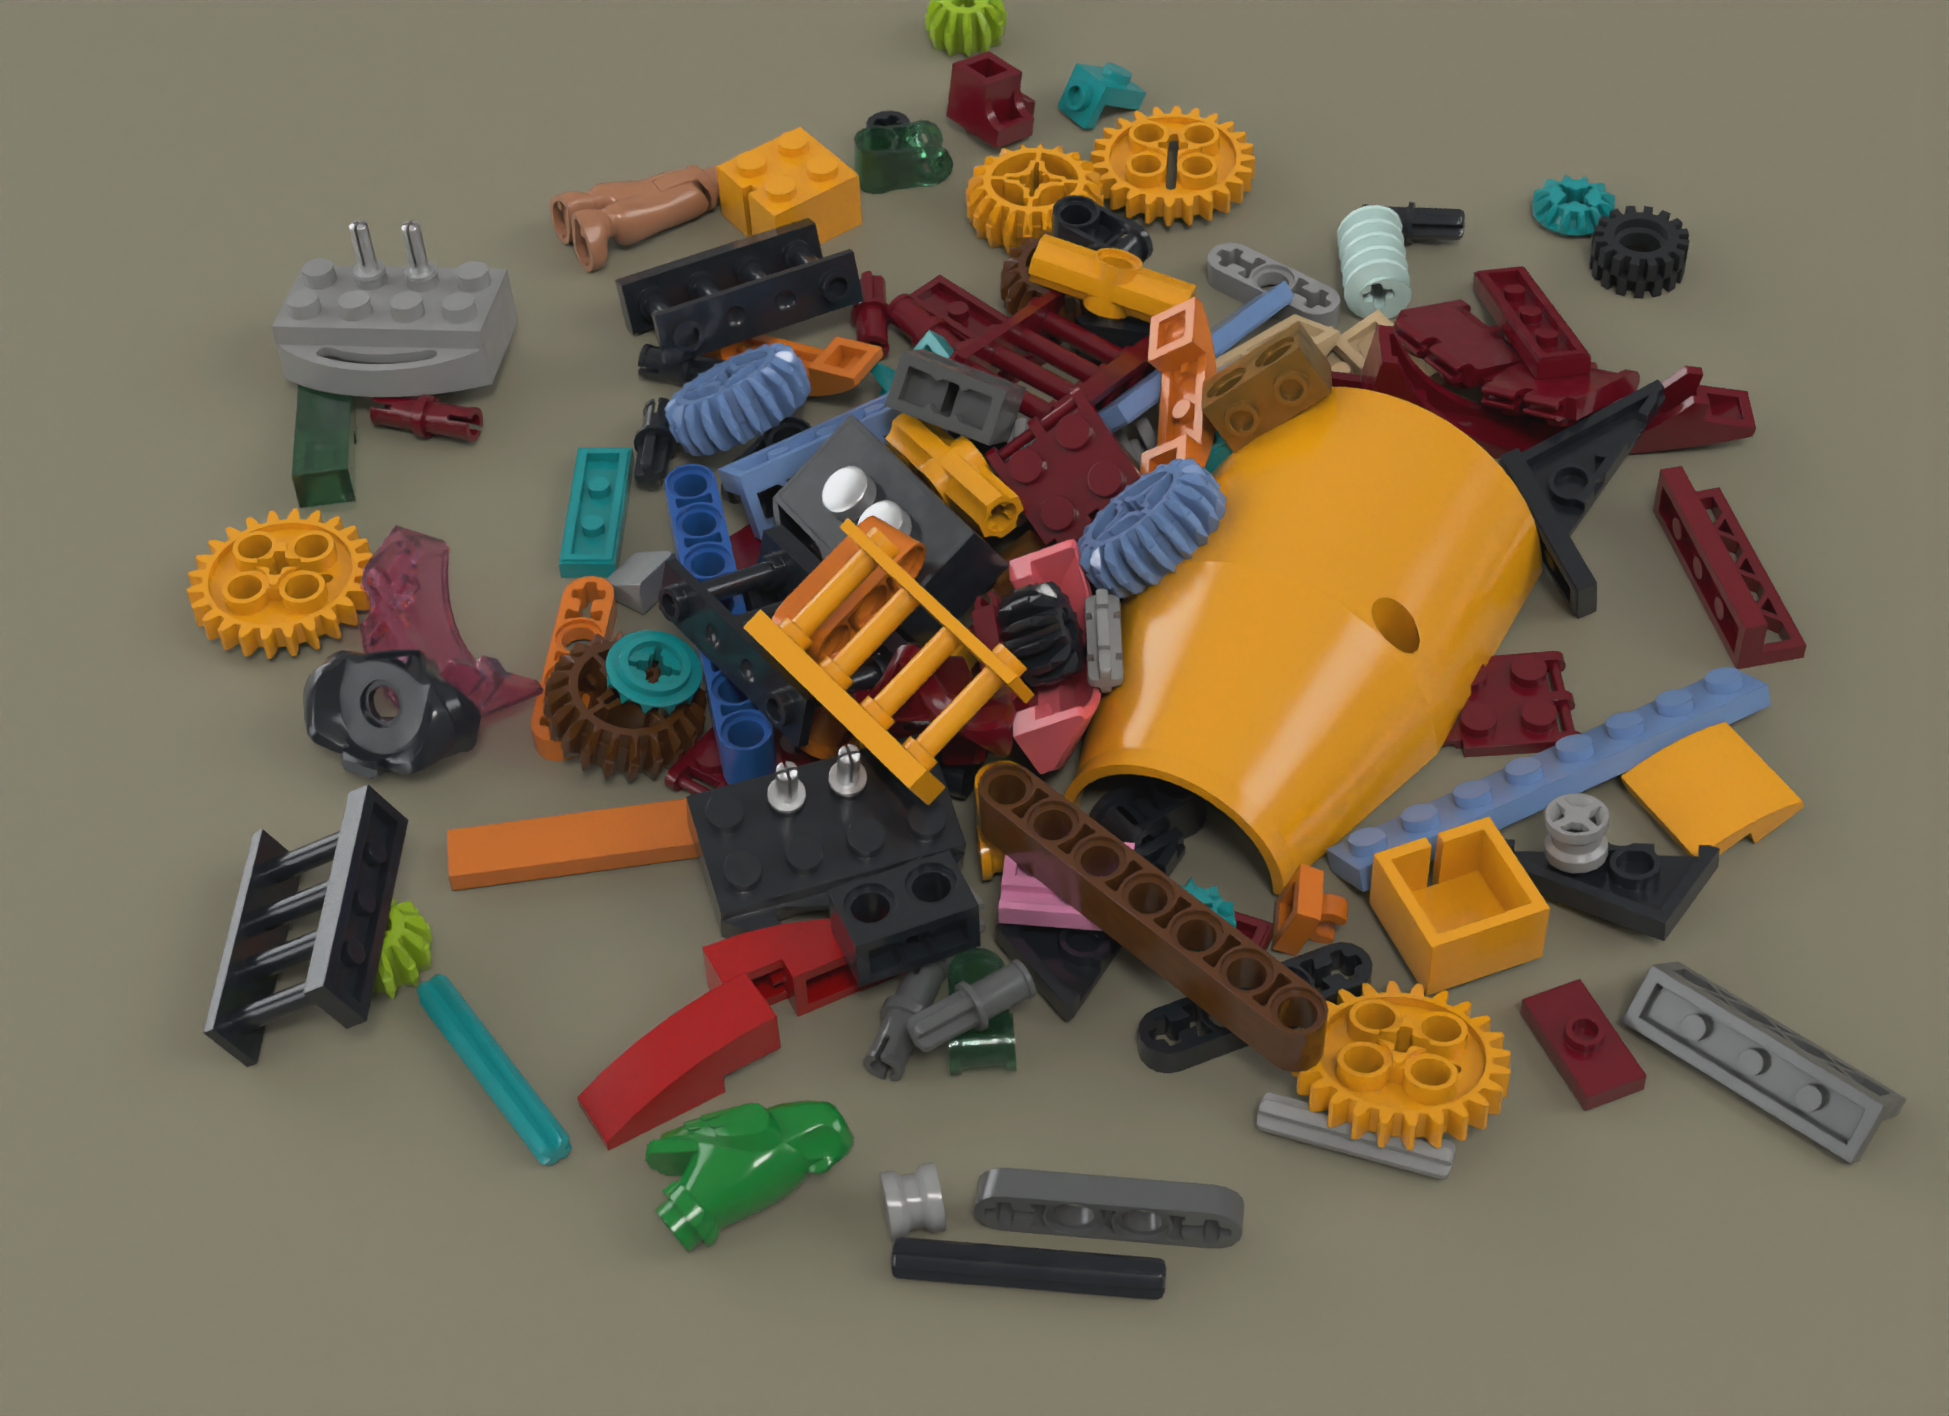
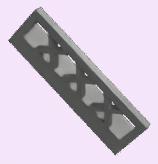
[1622,961,1906,1164]

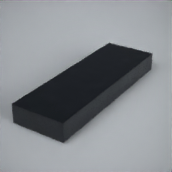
[1498,448,1597,619]

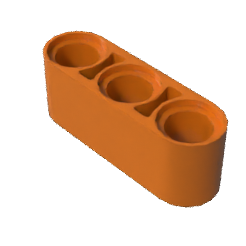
[772,515,926,664]

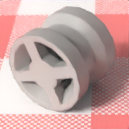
[1544,793,1610,873]
[879,1162,946,1241]

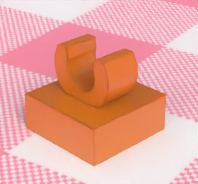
[1272,864,1348,956]

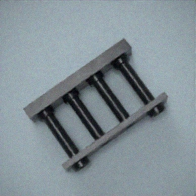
[615,218,864,366]
[658,524,909,748]
[203,784,409,1067]

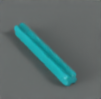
[417,974,572,1166]

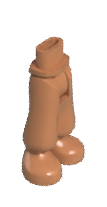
[550,165,720,272]

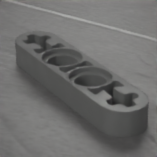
[974,1168,1245,1248]

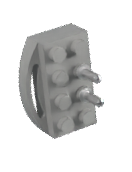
[272,220,518,397]

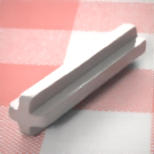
[1257,1092,1456,1180]

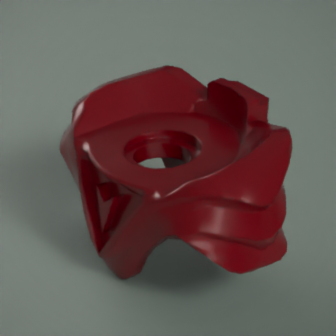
[851,644,1017,766]

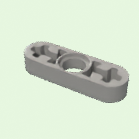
[1207,243,1340,329]

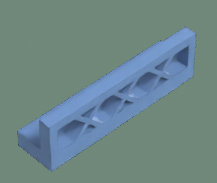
[717,393,948,540]

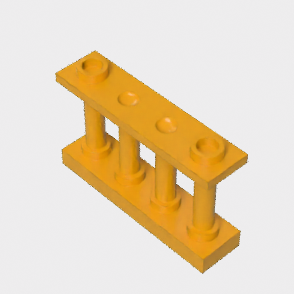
[743,518,1034,806]

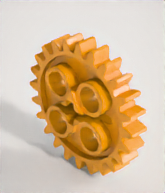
[1091,106,1255,226]
[187,508,378,659]
[1291,981,1511,1150]

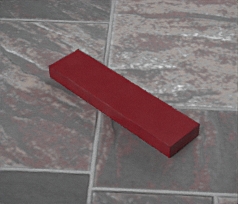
[1473,266,1591,380]

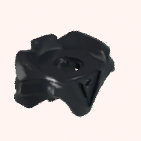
[303,649,481,779]

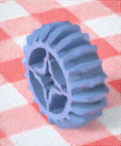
[665,343,812,456]
[1077,458,1227,599]

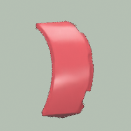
[1009,539,1102,774]

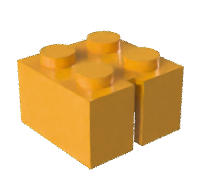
[716,127,863,244]
[1369,817,1550,996]

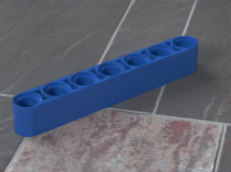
[664,464,777,785]

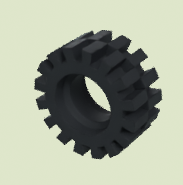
[1589,206,1690,298]

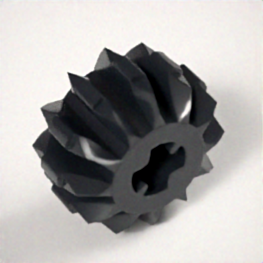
[997,581,1086,687]

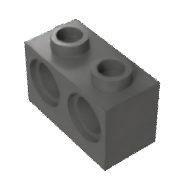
[885,349,1026,446]

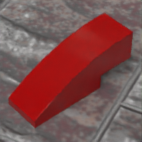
[702,918,905,1017]
[577,972,781,1151]

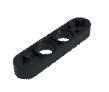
[1138,942,1373,1074]

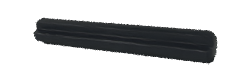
[891,1237,1167,1300]

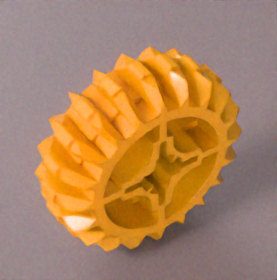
[966,143,1104,255]

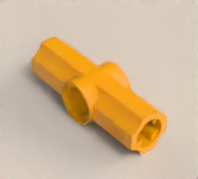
[1028,234,1197,323]
[885,413,1024,539]

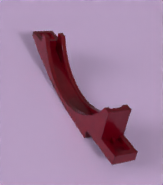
[1331,324,1756,459]

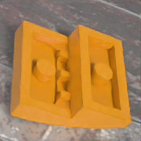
[1620,721,1805,857]

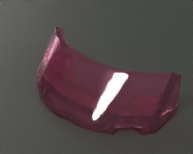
[360,525,544,717]

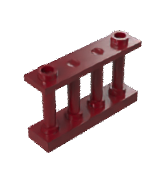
[949,289,1156,431]

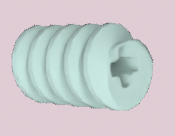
[1337,205,1412,319]

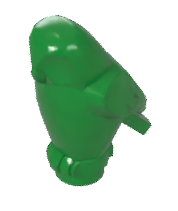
[645,1100,854,1252]

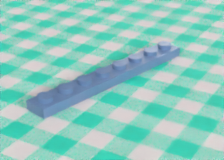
[1326,667,1771,892]

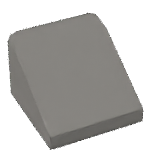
[606,551,676,615]

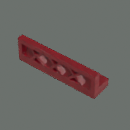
[1653,466,1807,669]

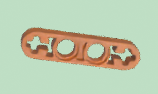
[531,576,617,761]

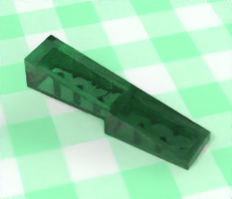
[291,385,357,508]

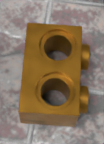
[1201,321,1332,454]

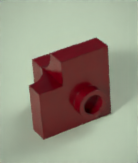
[946,51,1035,148]

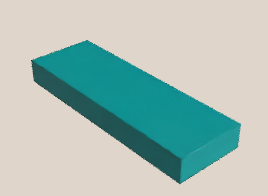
[558,447,635,578]

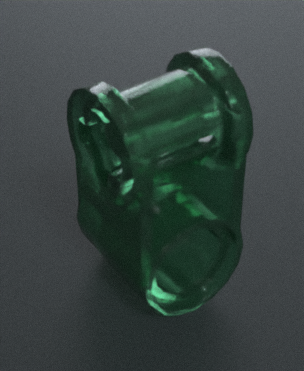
[854,120,953,194]
[947,948,1017,1076]

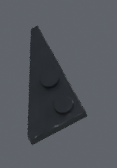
[1521,379,1665,536]
[995,827,1186,1021]
[1505,839,1720,941]

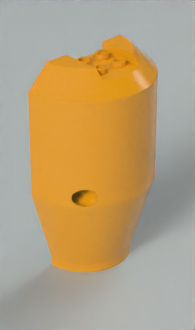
[1063,387,1542,895]

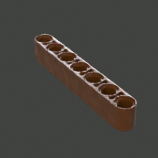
[978,763,1328,1072]

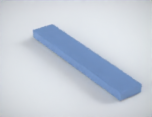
[1098,280,1294,433]

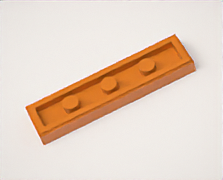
[447,798,698,891]

